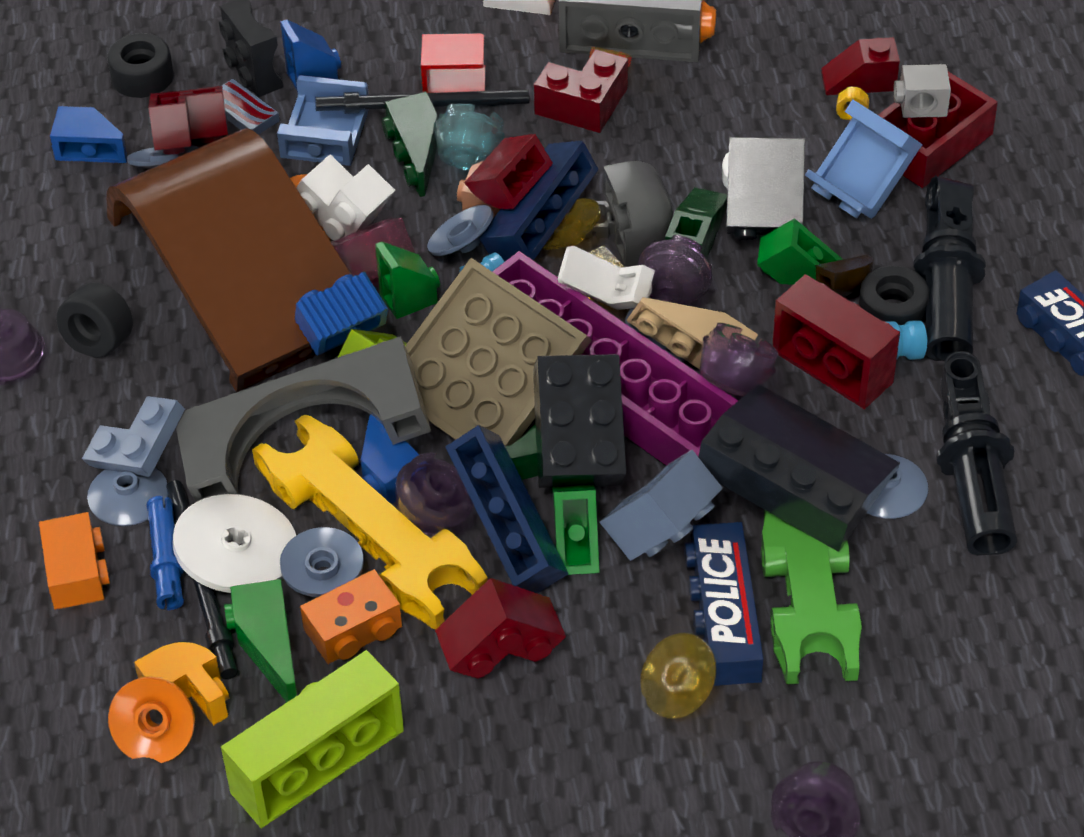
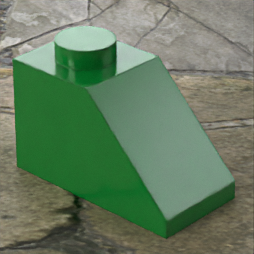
[757,218,843,285]
[375,241,440,319]
[552,485,599,575]

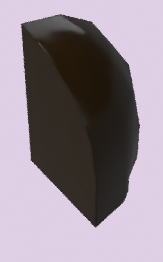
[815,255,873,298]

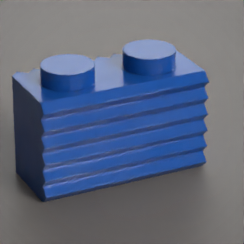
[295,272,388,356]

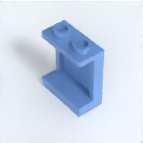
[277,75,369,166]
[805,99,923,219]

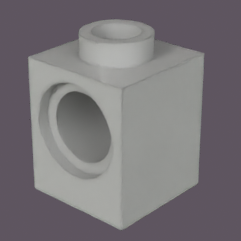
[894,64,951,118]

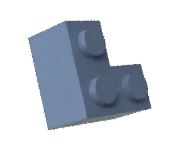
[600,450,723,561]

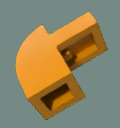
[134,642,229,726]

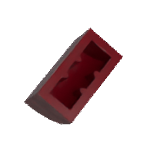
[464,134,553,209]

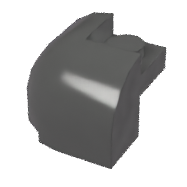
[603,161,673,267]

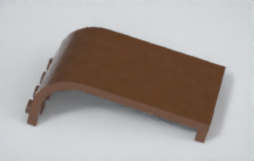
[106,128,351,392]

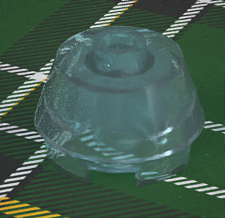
[433,104,505,170]

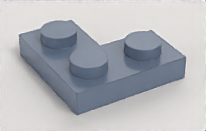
[82,396,185,477]

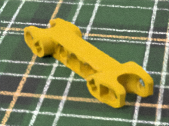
[252,415,488,629]

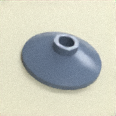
[127,145,199,169]
[427,205,493,256]
[867,454,928,519]
[87,468,168,526]
[280,527,364,597]

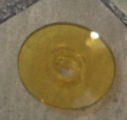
[542,198,601,250]
[641,633,716,719]

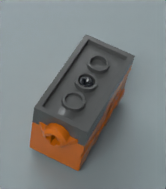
[559,0,716,62]

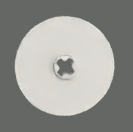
[172,494,296,593]

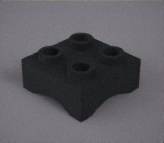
[219,0,283,97]

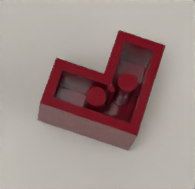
[534,49,628,133]
[148,86,228,155]
[435,578,566,678]

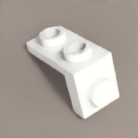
[558,246,655,310]

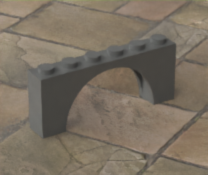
[176,336,431,502]

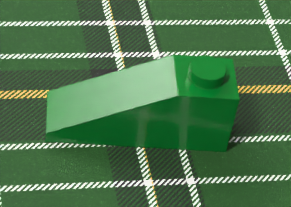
[224,579,297,703]

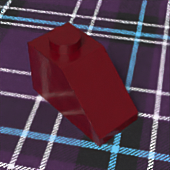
[821,37,900,95]

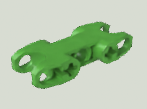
[760,509,862,684]

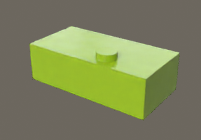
[221,650,404,829]

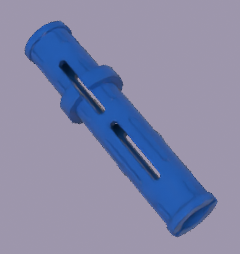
[146,496,184,610]

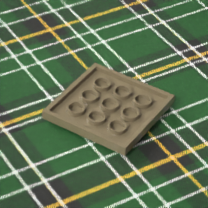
[405,258,592,446]

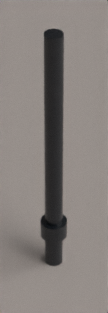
[315,89,529,114]
[166,480,237,679]

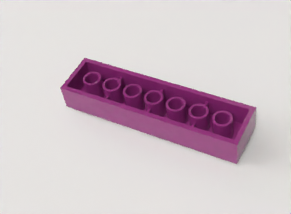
[492,251,738,465]

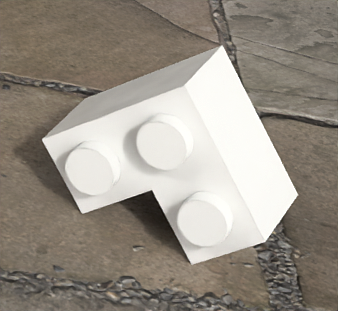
[296,154,395,247]

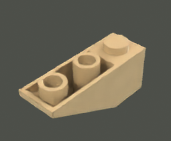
[626,297,758,384]

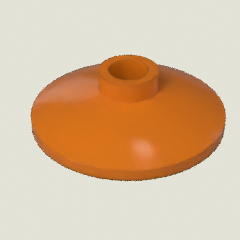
[108,676,195,763]

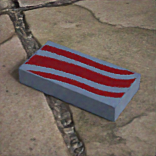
[222,79,279,135]

